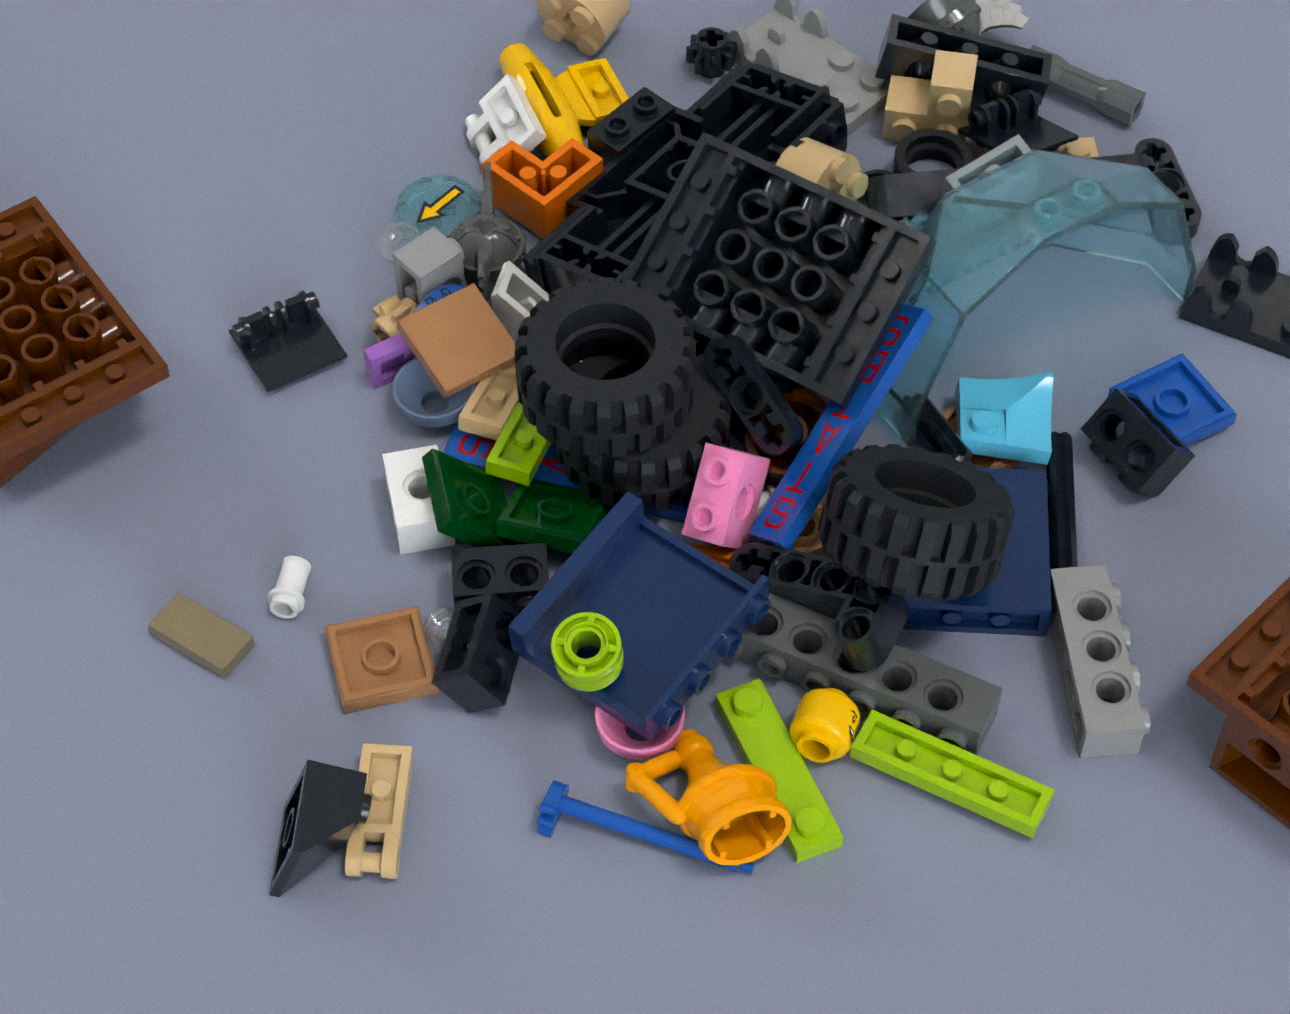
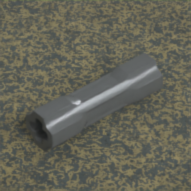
[1030,45,1146,126]

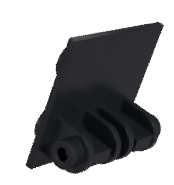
[958,88,1078,155]
[228,291,347,392]

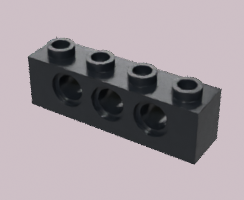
[875,14,1052,108]

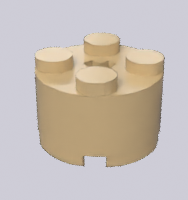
[536,0,631,57]
[776,137,868,202]

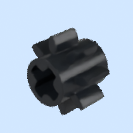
[686,27,737,78]

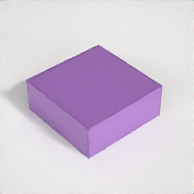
[363,334,413,389]

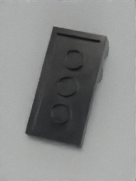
[1180,233,1290,359]

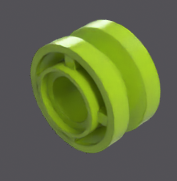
[551,612,624,692]

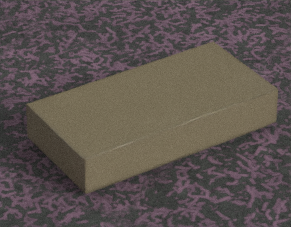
[148,592,255,679]

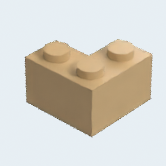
[882,50,978,142]

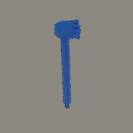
[537,780,755,873]

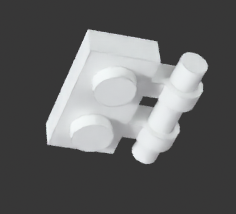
[465,74,547,166]

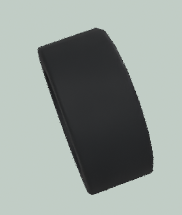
[892,129,974,174]

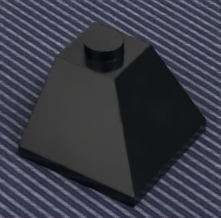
[269,760,372,897]

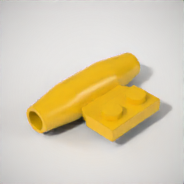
[500,43,629,157]

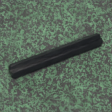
[1047,431,1078,569]

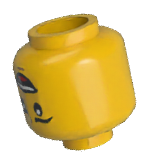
[790,688,860,763]

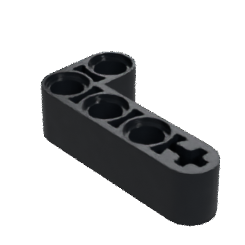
[729,543,910,671]

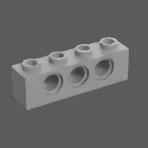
[1049,565,1151,758]

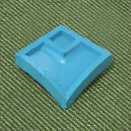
[955,372,1054,465]

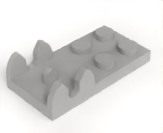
[727,0,890,136]

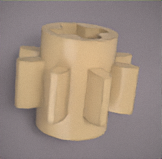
[370,295,418,342]

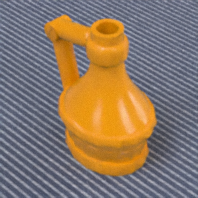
[625,729,792,865]

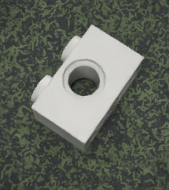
[382,445,456,555]

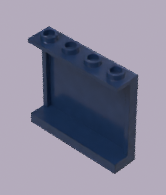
[903,466,1052,637]
[508,491,771,743]

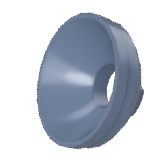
[392,358,475,427]

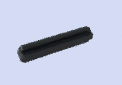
[905,392,973,464]

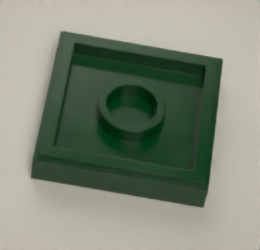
[422,448,516,547]
[495,479,611,553]

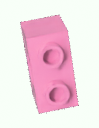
[682,443,771,549]

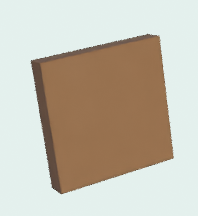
[396,283,515,399]
[324,606,439,714]

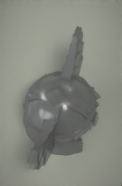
[907,0,1029,36]
[449,162,527,302]

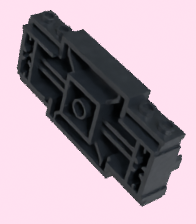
[522,63,848,294]

